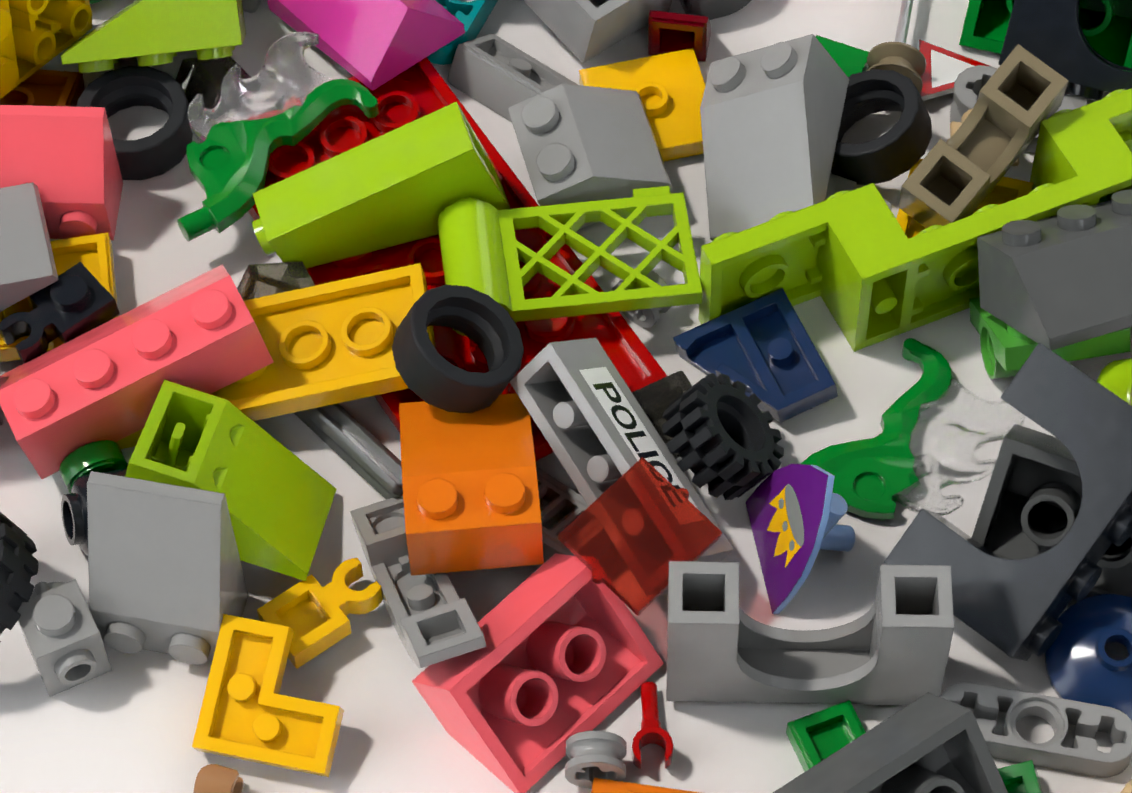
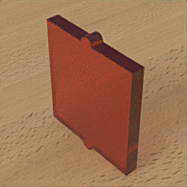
[558,457,723,616]

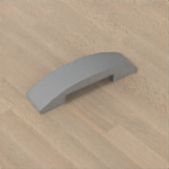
[350,495,486,668]

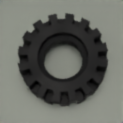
[662,373,784,500]

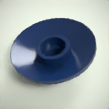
[1045,594,1132,720]

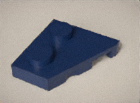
[673,288,838,423]

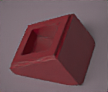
[648,10,711,62]

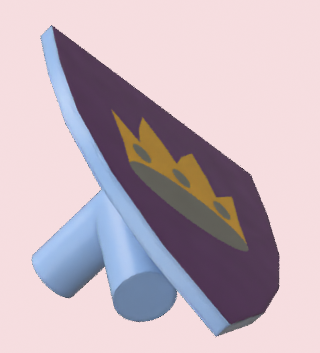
[745,464,855,614]

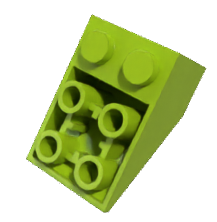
[61,0,246,73]
[125,379,337,581]

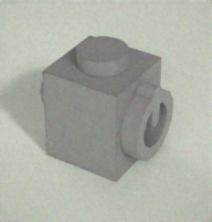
[17,579,112,697]

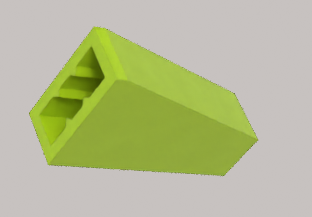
[252,102,511,272]

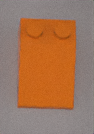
[399,393,544,576]

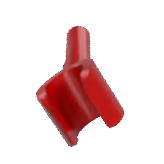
[632,682,673,769]

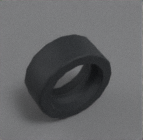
[77,66,194,180]
[831,69,932,185]
[392,285,524,413]

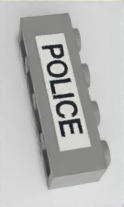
[510,338,734,597]

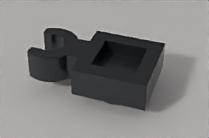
[0,262,120,364]

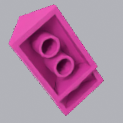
[267,0,465,91]

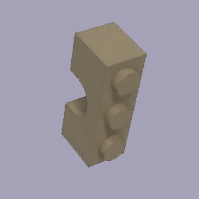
[899,44,1069,228]

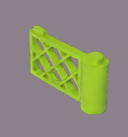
[437,186,703,337]

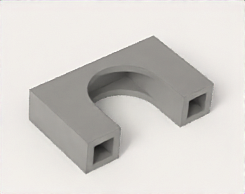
[666,561,954,705]

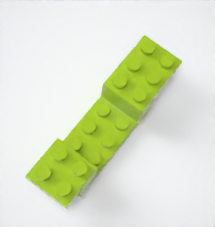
[698,88,1132,352]

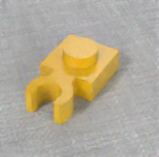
[257,558,383,669]

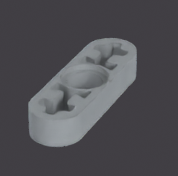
[940,682,1132,778]

